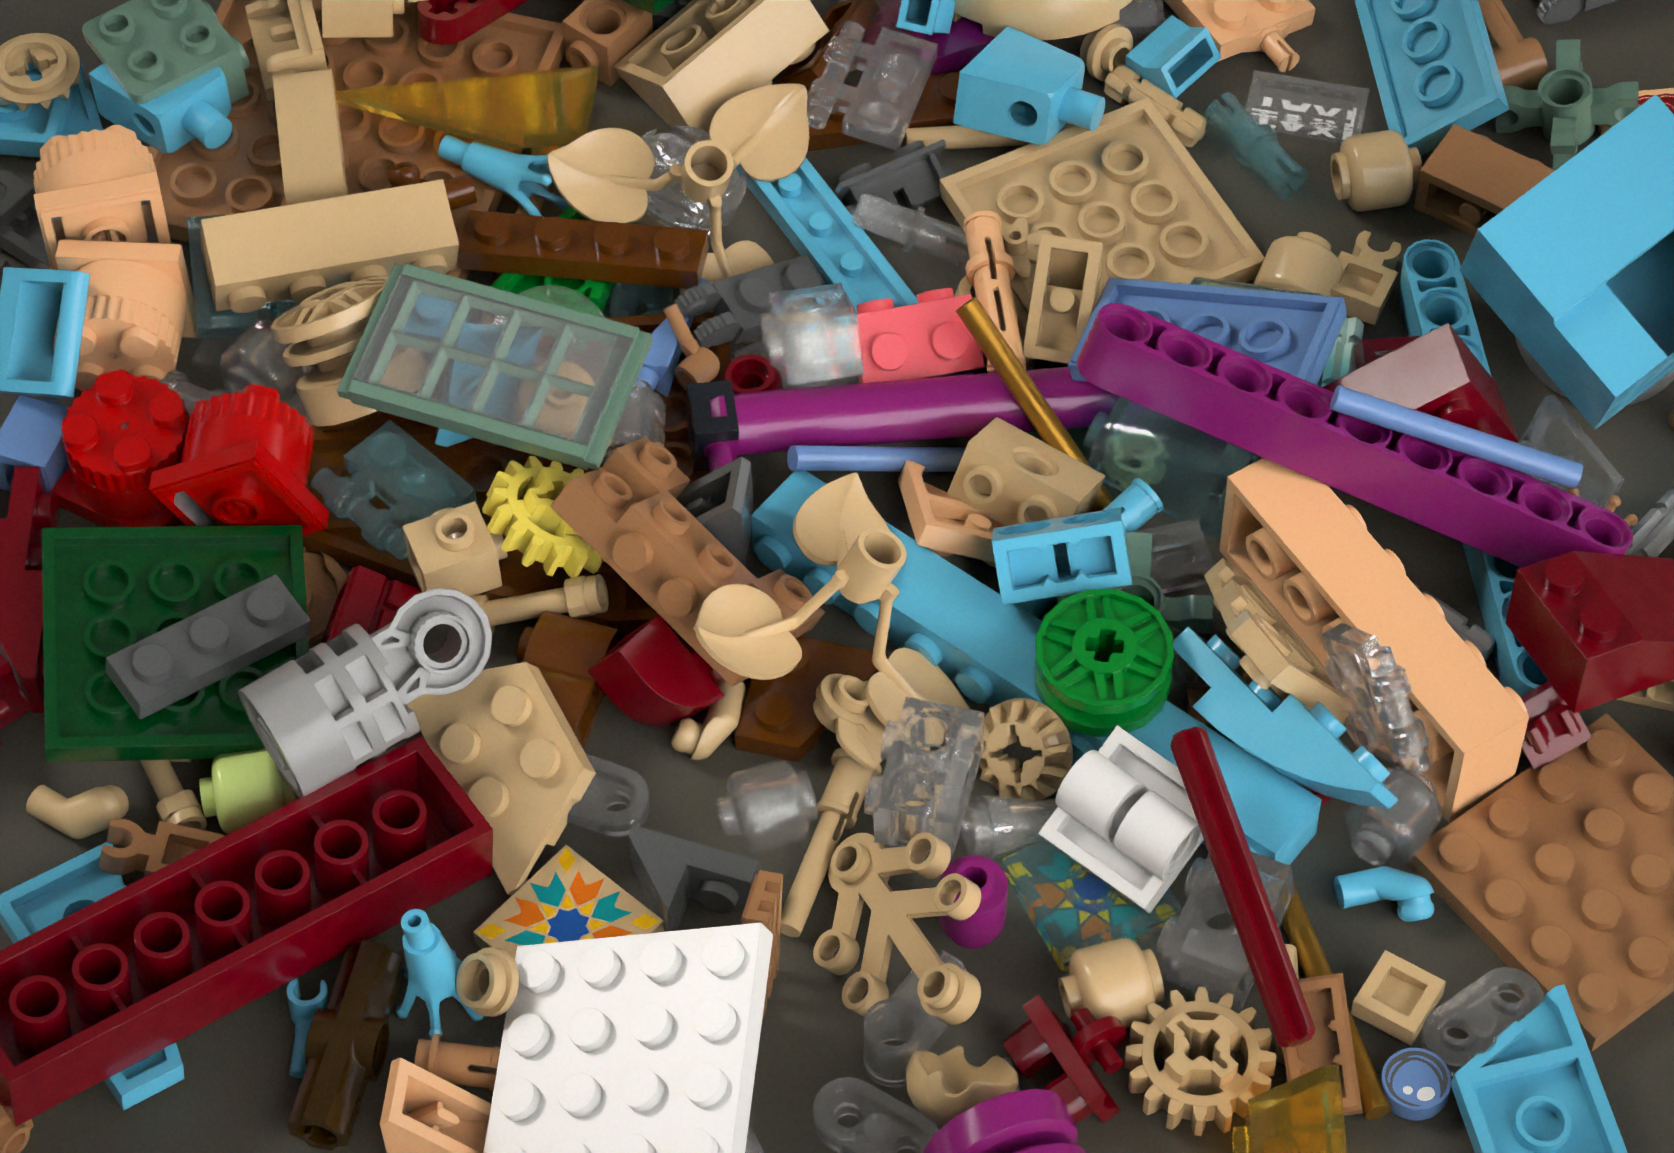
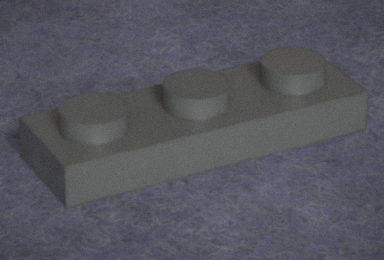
[106,574,311,720]

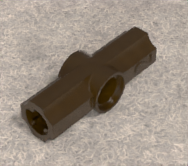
[288,940,405,1151]

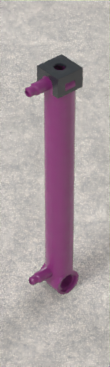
[686,367,1232,473]

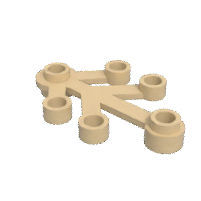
[813,832,981,1025]

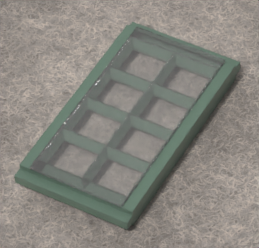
[337,263,653,470]

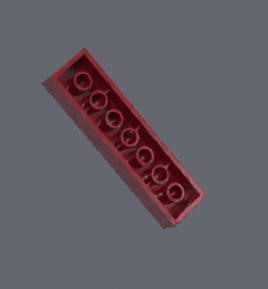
[0,736,493,1127]

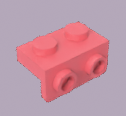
[844,288,985,383]

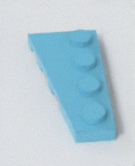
[0,842,185,1111]

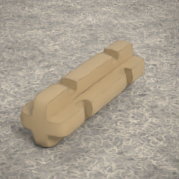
[1104,65,1207,148]

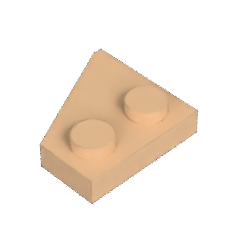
[898,460,1005,568]

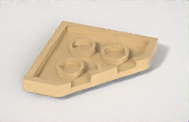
[1204,558,1360,724]

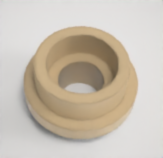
[1080,24,1133,81]
[456,947,519,1017]

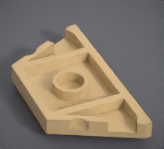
[407,662,596,896]

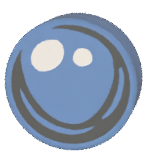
[1380,1048,1451,1121]

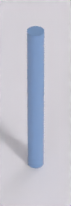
[1330,385,1583,489]

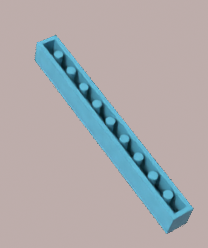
[751,471,1322,886]

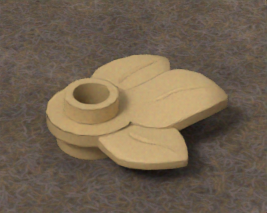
[813,673,930,772]

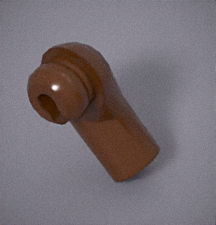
[387,162,477,210]

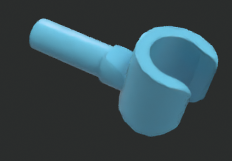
[287,978,329,1078]

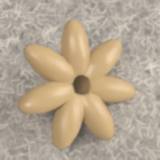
[1001,217,1051,280]

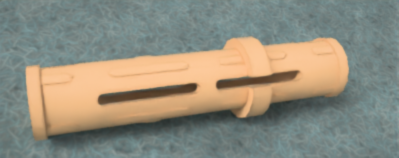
[963,211,1026,373]

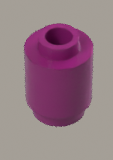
[939,855,1008,949]

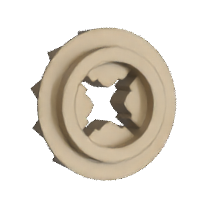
[0,33,81,112]
[971,698,1073,805]

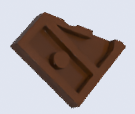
[735,636,888,762]

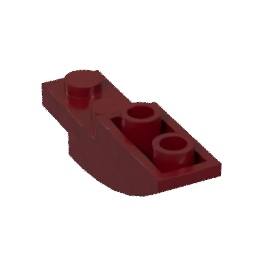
[0,467,58,713]

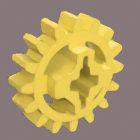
[482,456,605,578]

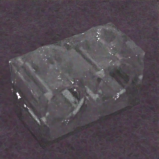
[864,696,984,859]

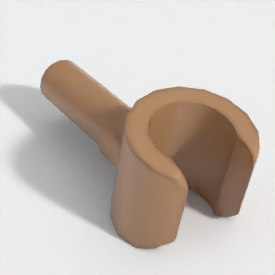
[663,303,720,391]

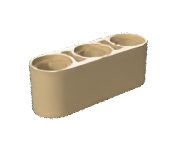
[273,69,348,205]

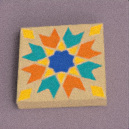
[473,845,665,960]

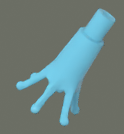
[438,135,569,216]
[395,909,483,1038]

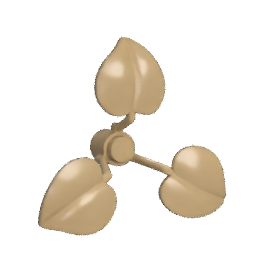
[547,84,810,343]
[693,472,977,741]

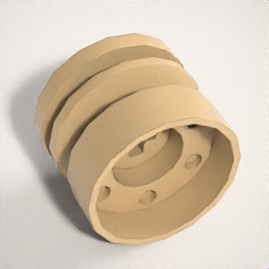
[270,275,429,427]

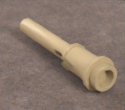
[781,748,882,938]

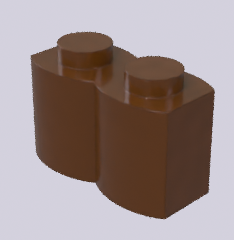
[517,610,619,748]

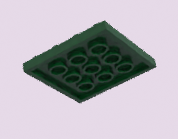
[42,525,309,762]

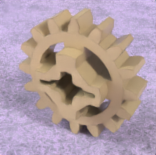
[1124,987,1276,1136]

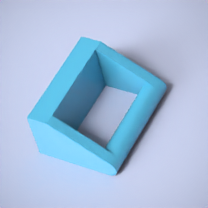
[0,267,90,400]

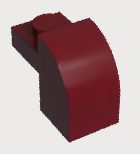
[587,615,725,727]

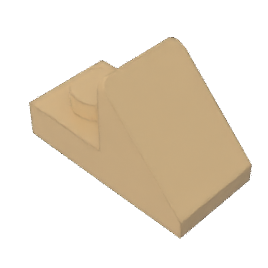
[1023,234,1103,364]

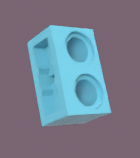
[992,508,1132,605]

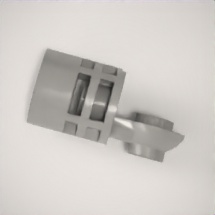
[238,588,492,798]

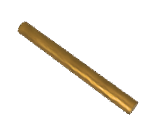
[955,297,1113,512]
[1266,875,1391,1120]

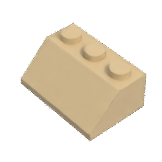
[613,0,829,141]

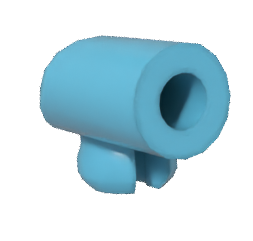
[1334,866,1435,922]

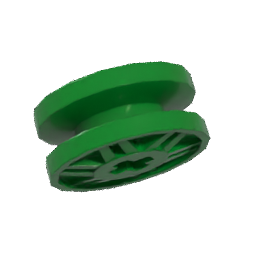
[1035,589,1174,737]

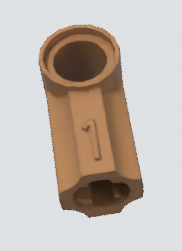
[1478,0,1549,90]

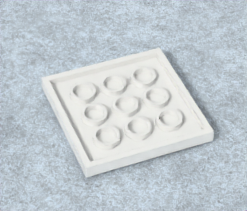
[483,923,773,1153]

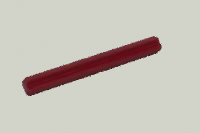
[1170,726,1315,1048]

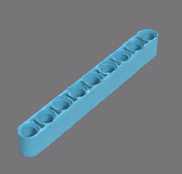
[1398,239,1549,697]

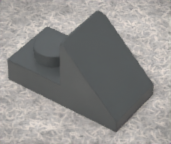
[628,825,760,932]

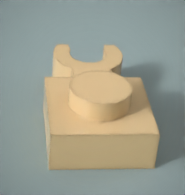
[1330,230,1401,325]

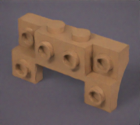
[550,437,825,686]

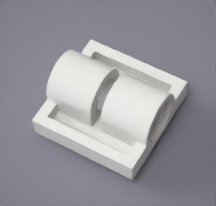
[1038,725,1204,914]

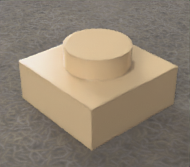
[1351,950,1446,1046]

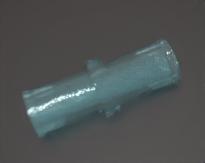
[1204,92,1308,199]

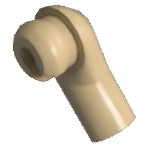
[671,678,746,760]
[26,785,129,839]

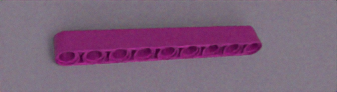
[1077,303,1633,568]

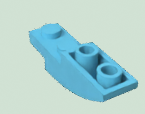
[1173,627,1399,809]

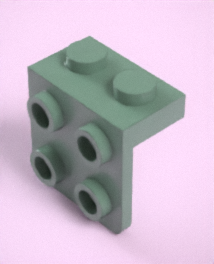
[82,0,250,103]

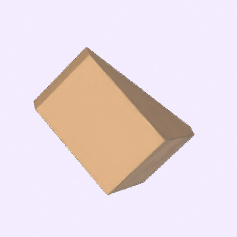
[380,1057,491,1153]

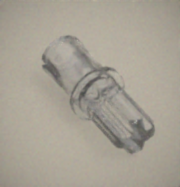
[852,193,968,267]

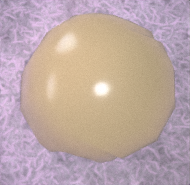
[906,1045,1019,1126]

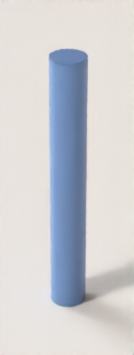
[787,445,965,472]

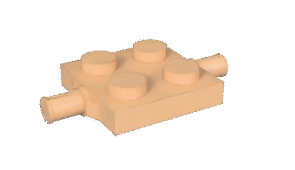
[1164,0,1316,73]

